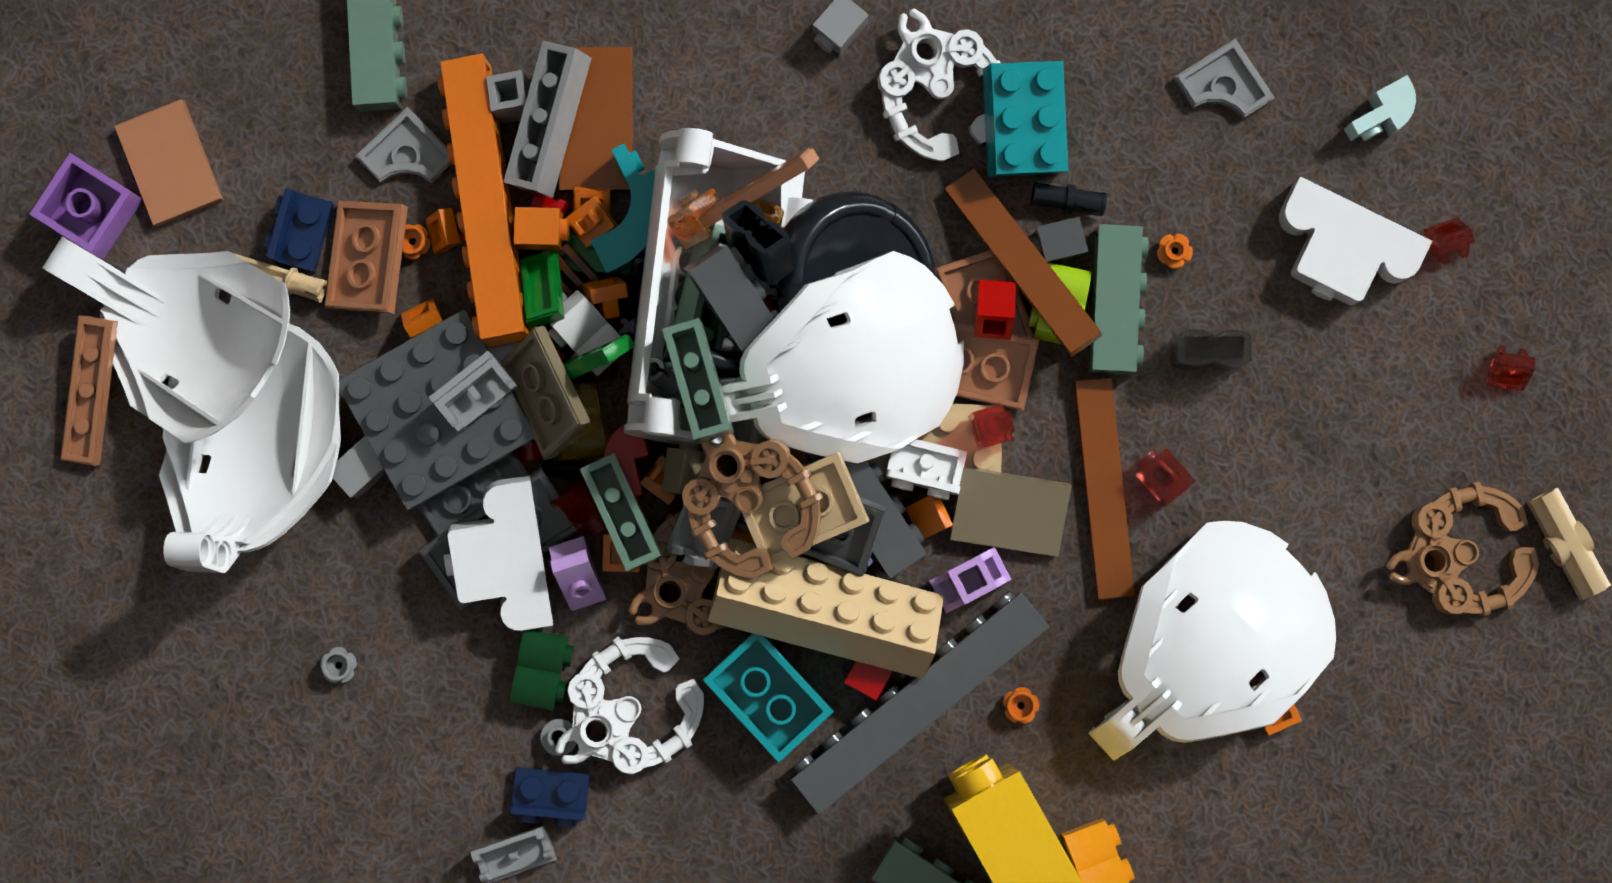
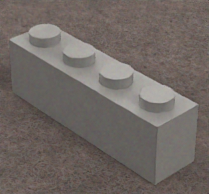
[503,40,592,198]

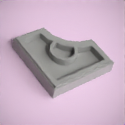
[1174,38,1275,119]
[355,107,452,184]

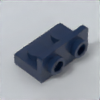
[264,188,334,273]
[509,767,590,826]

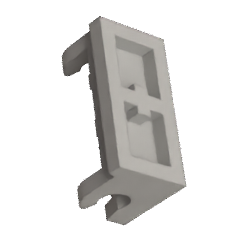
[429,351,518,432]
[666,497,741,569]
[470,825,557,883]

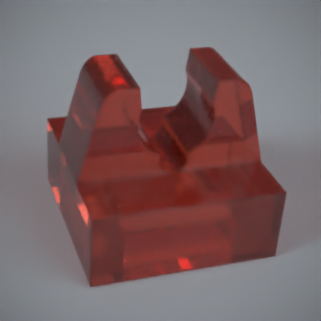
[1424,218,1475,265]
[1487,345,1536,391]

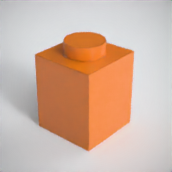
[514,207,569,251]

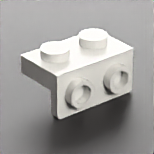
[885,439,967,500]

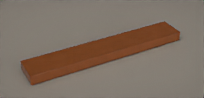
[944,169,1102,357]
[1074,378,1135,600]

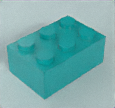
[982,61,1068,178]
[703,634,834,763]

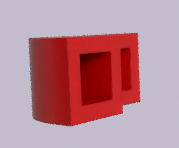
[604,424,651,498]

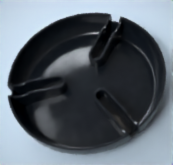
[770,191,937,327]

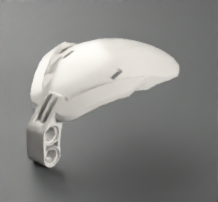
[42,236,290,443]
[718,251,964,463]
[159,324,341,573]
[1088,521,1336,761]

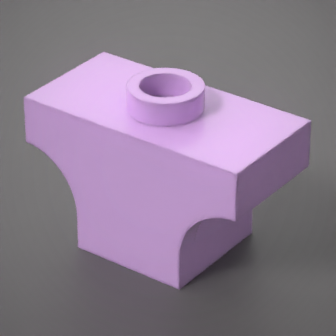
[549,536,606,611]
[929,547,1012,613]

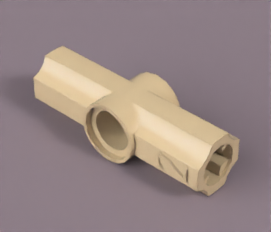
[1527,488,1611,600]

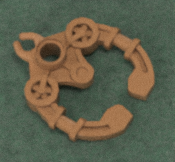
[682,434,823,578]
[1386,482,1539,616]
[628,510,727,637]

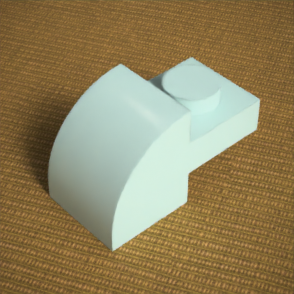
[1344,75,1416,142]

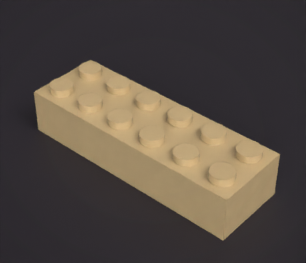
[708,538,944,679]

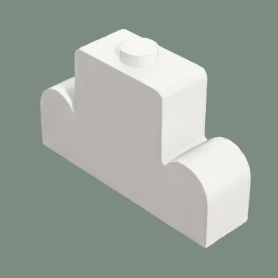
[1279,177,1432,306]
[444,475,553,631]

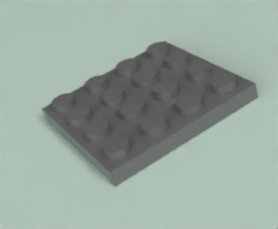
[339,309,535,511]

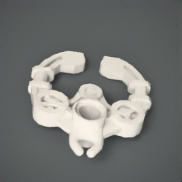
[877,8,1000,162]
[555,637,704,774]

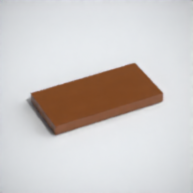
[559,47,633,192]

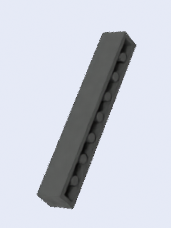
[791,592,1050,814]

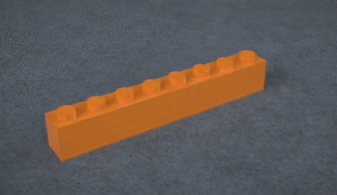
[437,53,531,348]

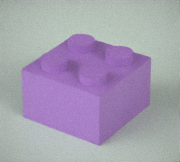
[30,153,143,260]

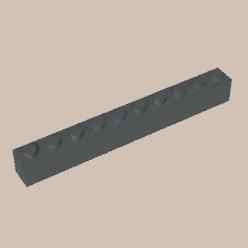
[683,243,926,579]

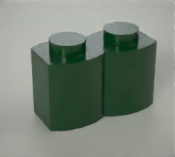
[509,629,575,710]

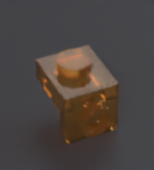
[667,187,721,249]

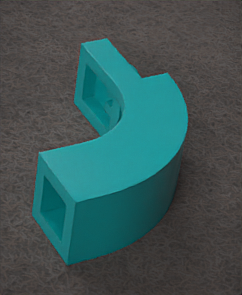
[591,143,655,278]

